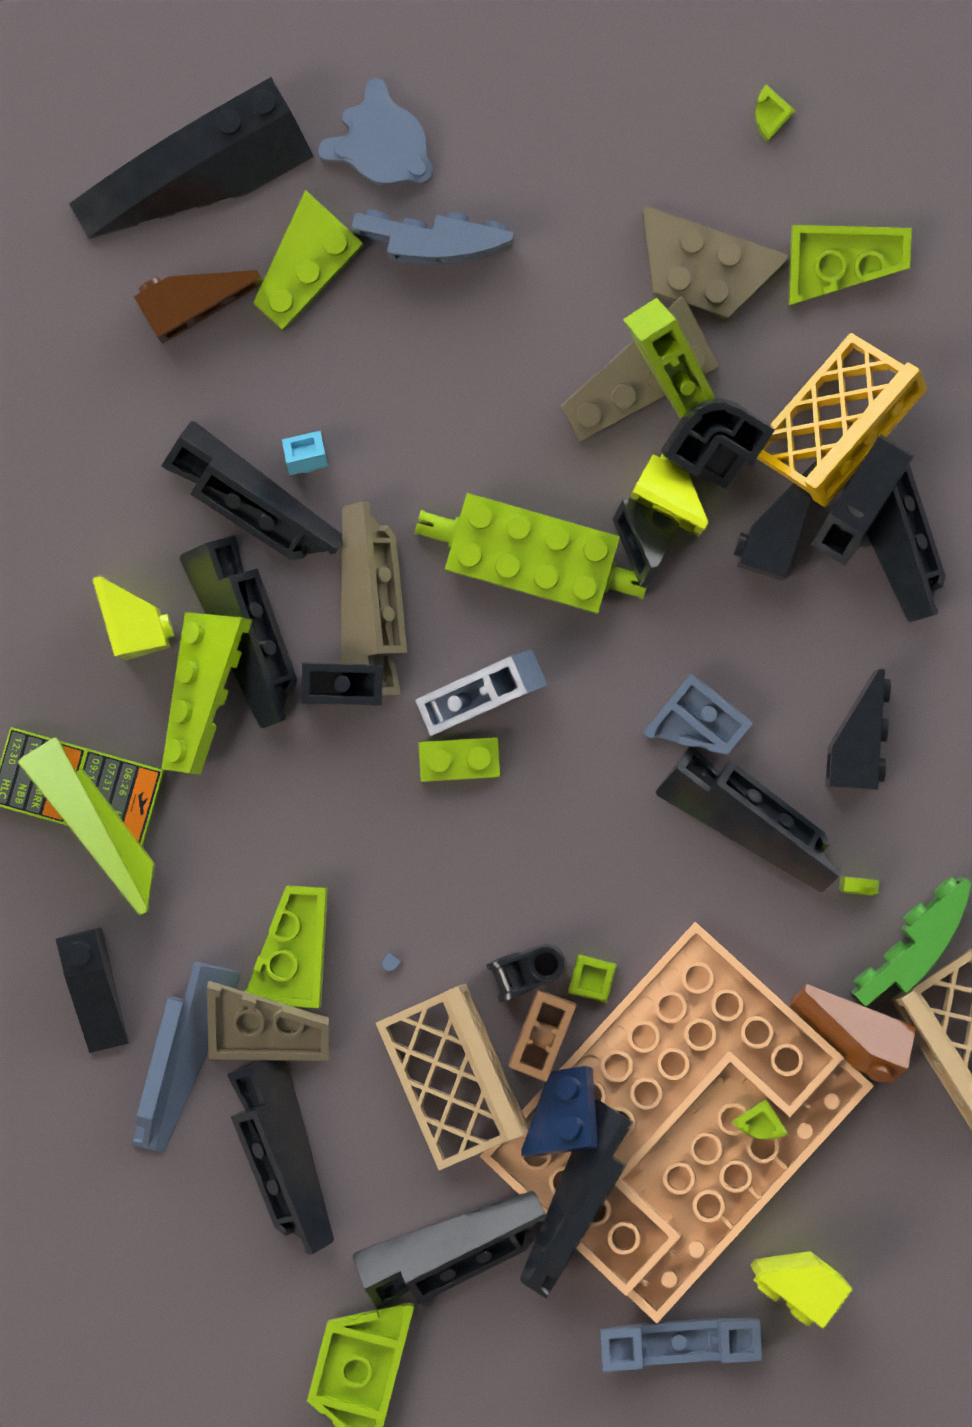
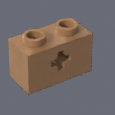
[509,988,576,1082]

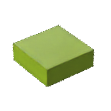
[568,954,617,1003]

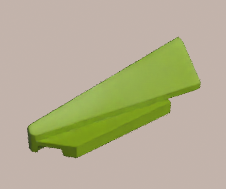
[18,737,155,916]

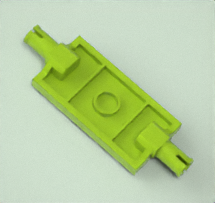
[414,493,647,614]

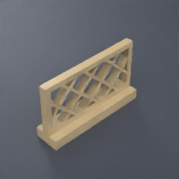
[890,948,972,1131]
[376,983,529,1171]

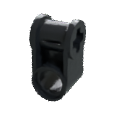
[486,944,565,1002]

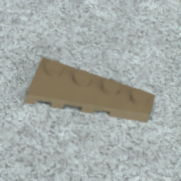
[560,296,719,441]

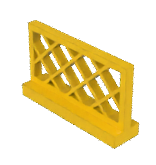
[757,333,928,508]

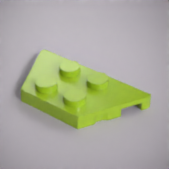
[307,1303,415,1427]

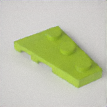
[253,190,364,332]
[244,885,328,1008]

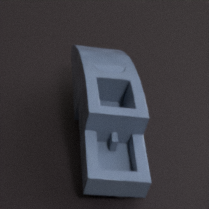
[351,209,514,265]

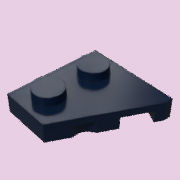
[521,1066,598,1158]

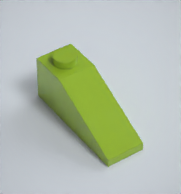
[623,298,716,419]

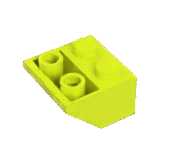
[750,1251,853,1328]

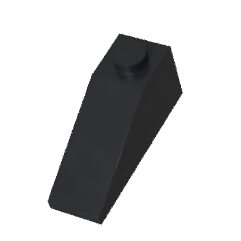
[733,462,817,581]
[56,927,129,1053]

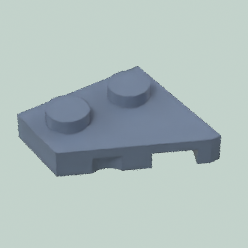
[643,673,753,755]

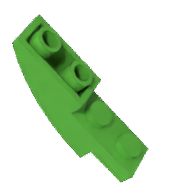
[850,877,972,1007]

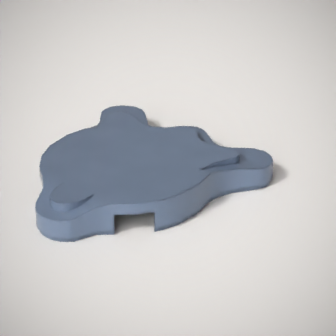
[318,78,433,186]

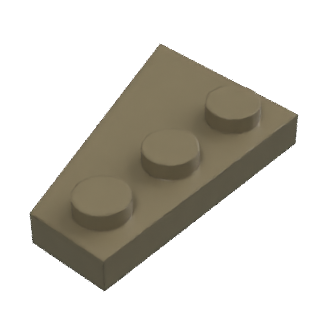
[207,980,330,1061]

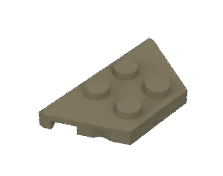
[642,206,788,320]

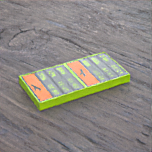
[0,727,165,847]

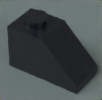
[301,662,383,706]

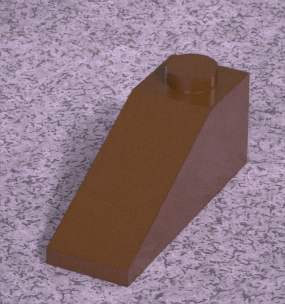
[133,270,263,344]

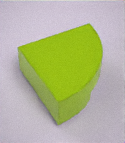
[755,84,795,143]
[839,876,880,896]
[732,1099,788,1140]

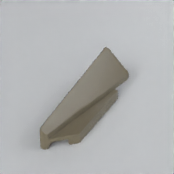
[341,501,407,697]

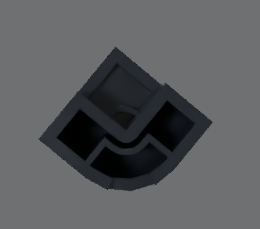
[661,398,775,489]

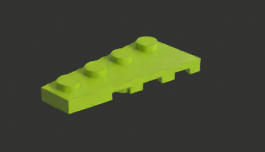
[162,612,252,775]

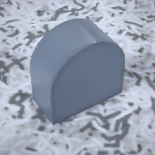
[382,952,401,971]

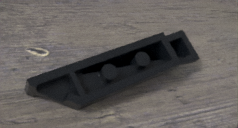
[844,437,946,622]
[180,535,298,728]
[656,746,841,892]

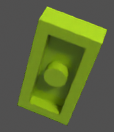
[418,737,500,782]

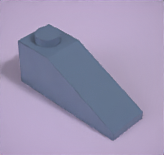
[415,649,548,736]

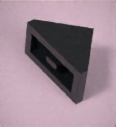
[612,498,680,587]

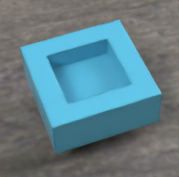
[282,431,328,475]

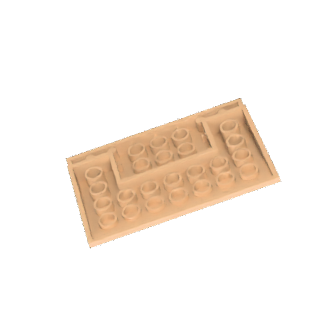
[480,922,874,1323]

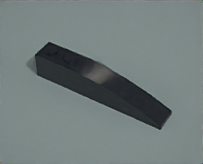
[69,77,314,239]

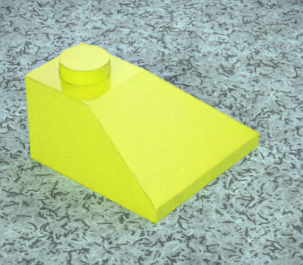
[630,453,708,537]
[92,576,174,661]

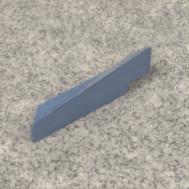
[132,961,240,1152]

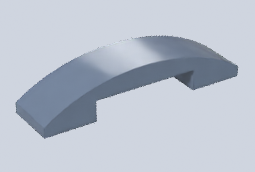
[600,1318,762,1372]

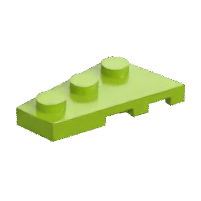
[788,225,912,305]

